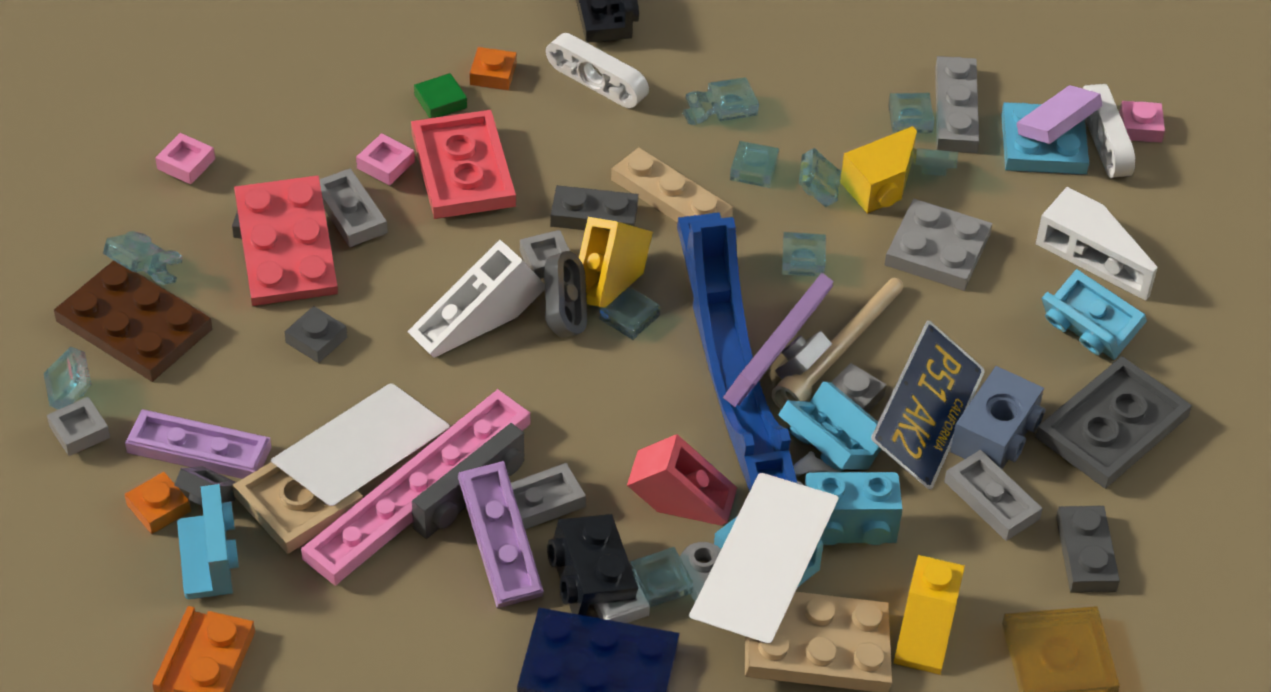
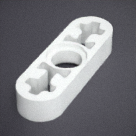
[546,33,649,108]
[1083,84,1135,178]

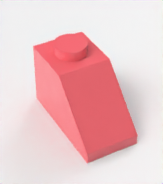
[627,434,737,525]

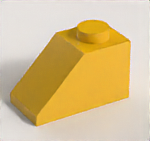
[840,126,917,214]
[579,217,653,308]
[893,555,965,675]

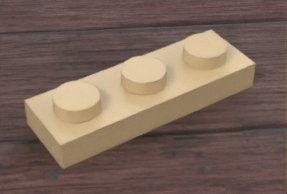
[611,147,733,222]

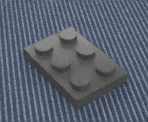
[1035,356,1192,489]

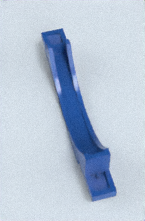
[677,212,798,491]

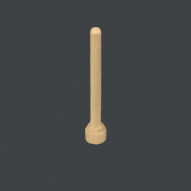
[772,278,903,410]

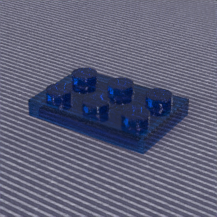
[517,607,680,692]

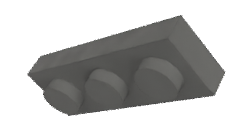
[412,423,524,539]

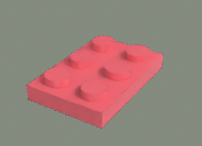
[411,110,516,219]
[234,175,338,306]

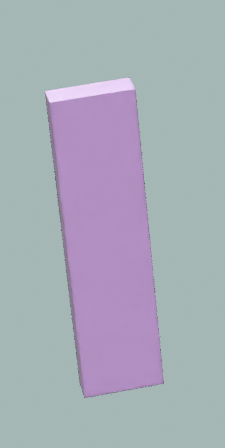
[723,273,834,407]

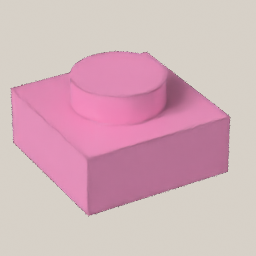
[1119,101,1165,143]
[155,133,215,184]
[356,133,415,186]

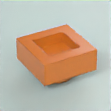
[469,47,517,90]
[125,472,191,534]

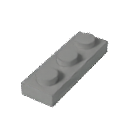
[935,56,979,153]

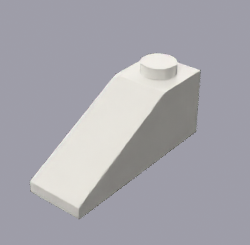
[1036,187,1158,301]
[407,240,545,358]

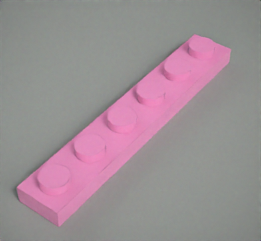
[301,389,530,586]

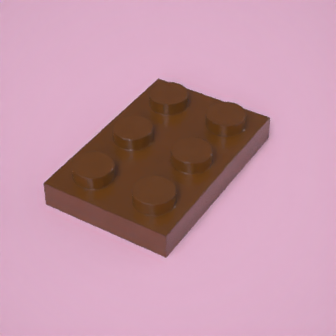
[54,259,212,382]

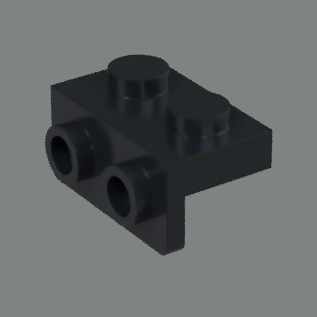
[576,0,639,43]
[547,514,638,621]

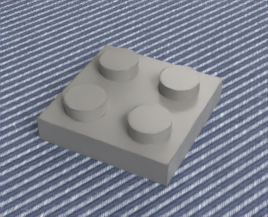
[885,198,993,291]

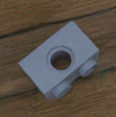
[950,366,1045,469]

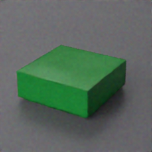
[414,73,467,118]

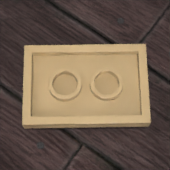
[745,592,892,692]

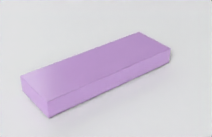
[125,409,272,479]
[458,461,544,608]

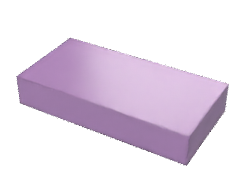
[1016,85,1102,144]

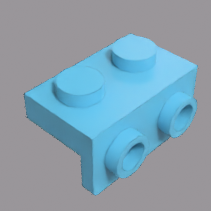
[1041,269,1147,360]
[778,382,881,471]
[805,472,903,545]
[177,484,239,599]

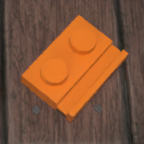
[152,606,255,692]

